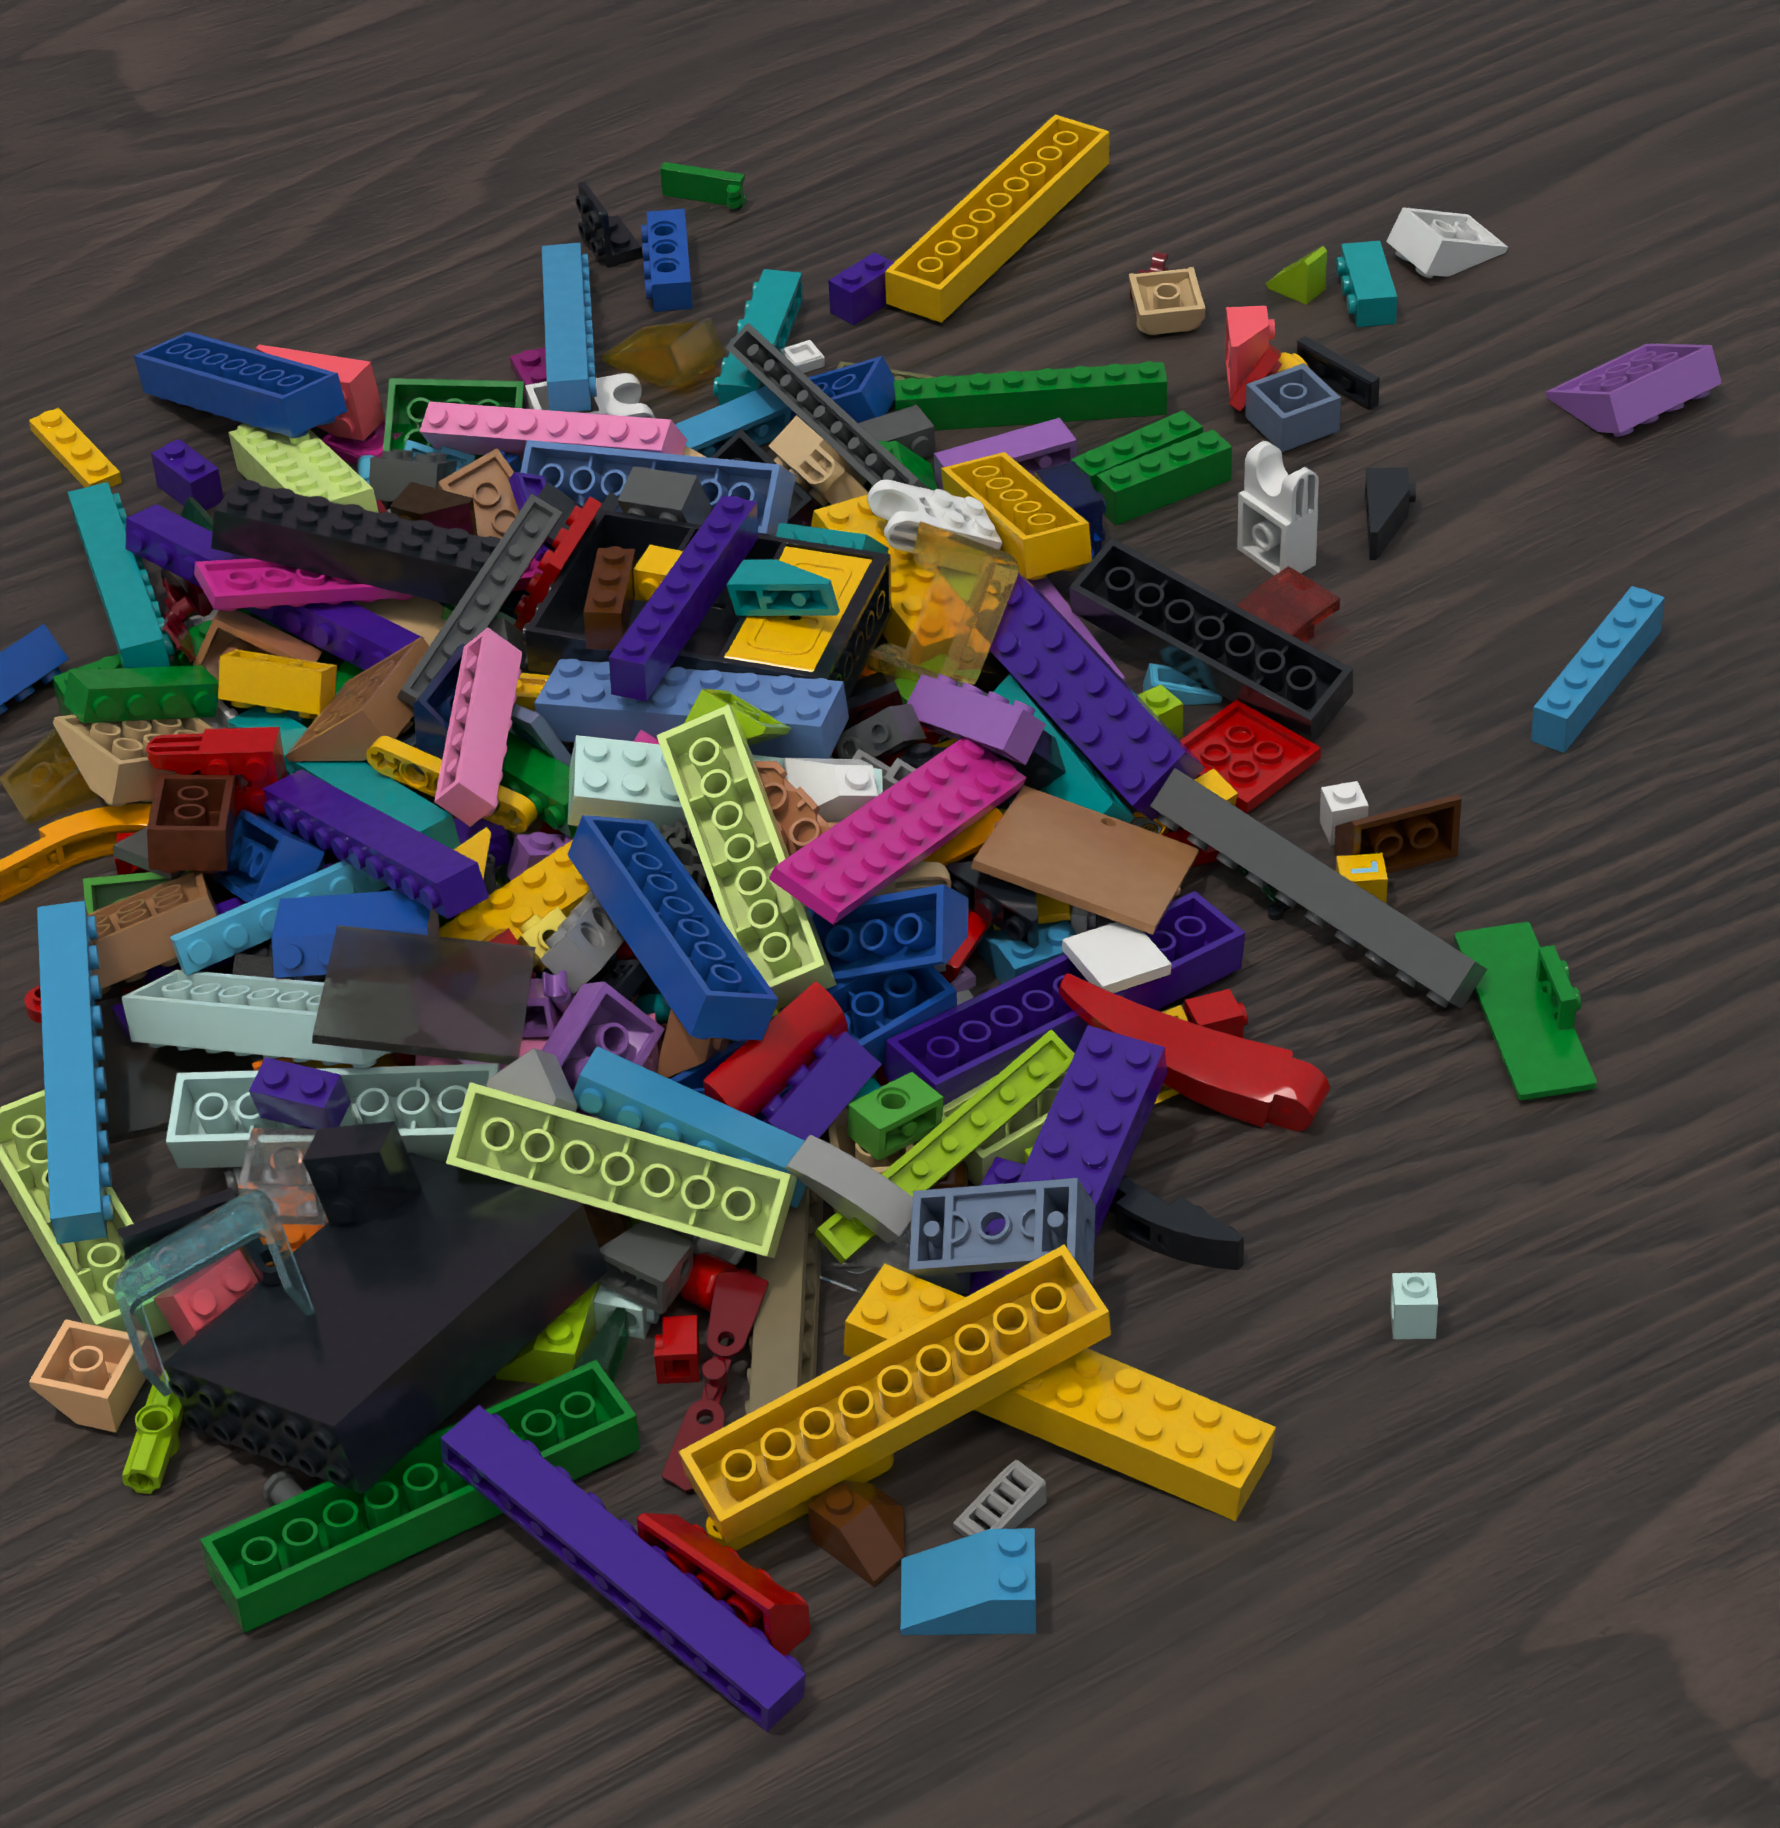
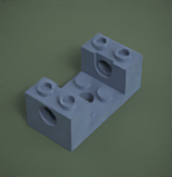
[909,1178,1096,1294]

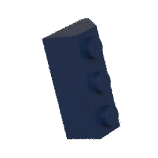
[413,643,465,759]

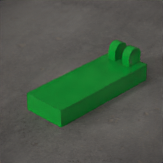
[660,162,746,209]

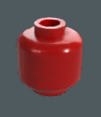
[680,1252,738,1313]

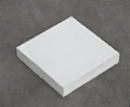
[1062,922,1172,993]

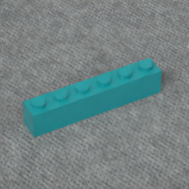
[713,269,803,406]
[993,674,1135,823]

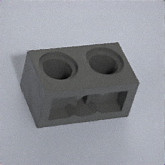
[835,704,926,762]

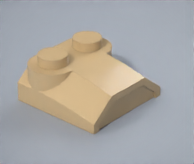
[1128,267,1206,335]

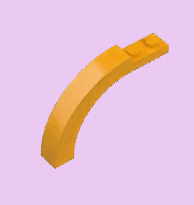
[0,803,152,903]

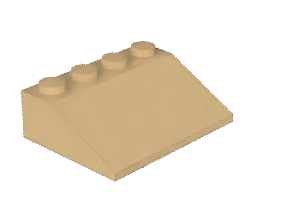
[53,715,214,807]

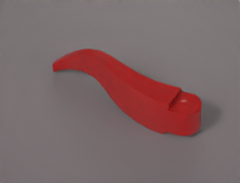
[1059,973,1330,1132]

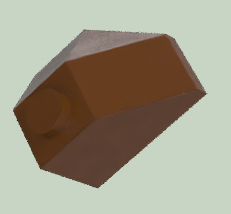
[808,1481,905,1587]

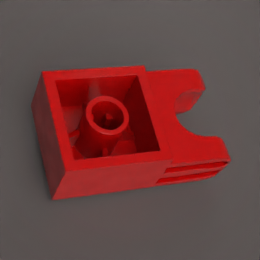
[146,727,287,816]

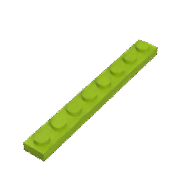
[814,1029,1075,1265]

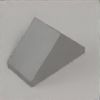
[486,1048,578,1112]

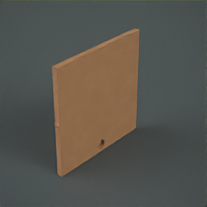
[971,785,1200,935]

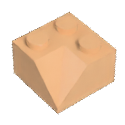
[29,1319,151,1432]

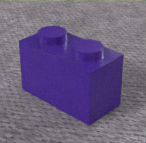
[828,252,894,325]
[151,439,224,516]
[249,1057,351,1131]

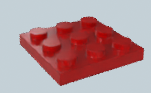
[513,497,602,632]
[1180,699,1321,813]

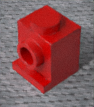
[654,1315,700,1384]

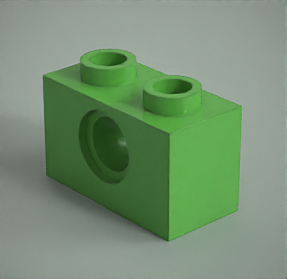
[847,1072,944,1161]

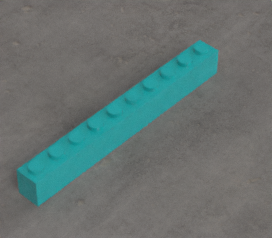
[68,482,174,668]
[227,705,460,850]

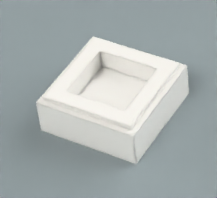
[780,340,825,373]

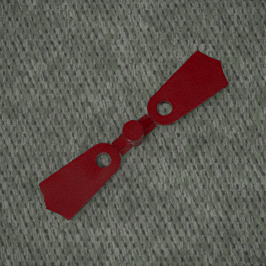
[160,568,198,663]
[662,1268,769,1493]

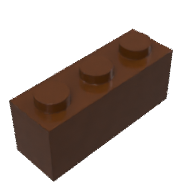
[584,546,636,650]

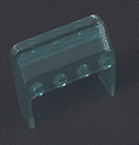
[114,1190,315,1397]

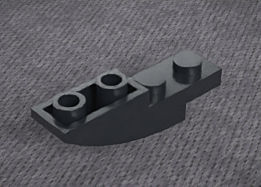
[1108,1175,1244,1270]

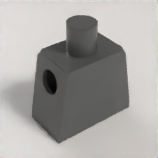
[597,1221,694,1314]

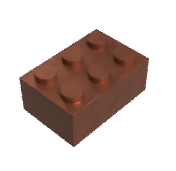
[147,774,236,874]

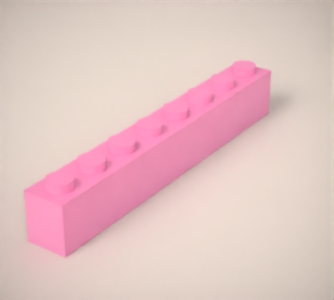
[420,402,687,458]

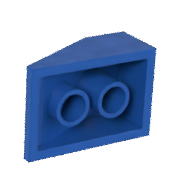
[790,356,895,426]

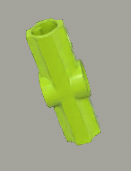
[122,1370,185,1494]

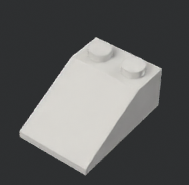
[1386,207,1508,278]

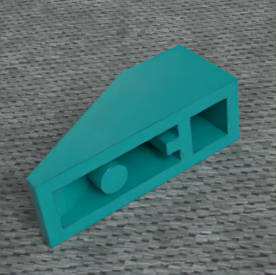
[726,559,840,616]

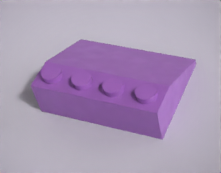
[1545,344,1722,437]

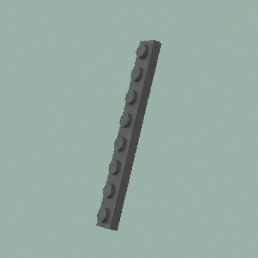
[397,494,563,707]

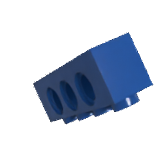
[641,209,693,312]

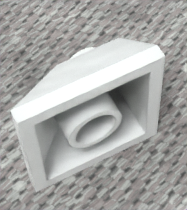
[783,758,878,822]

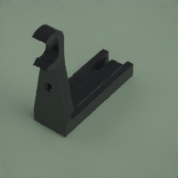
[117,1188,291,1285]

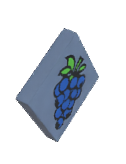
[511,703,572,767]

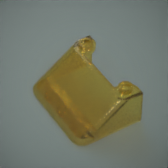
[867,521,1019,686]

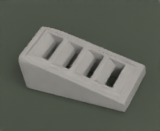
[953,1460,1047,1537]

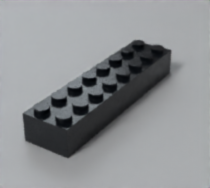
[211,480,501,606]
[1069,538,1353,743]

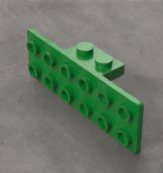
[1454,922,1597,1100]

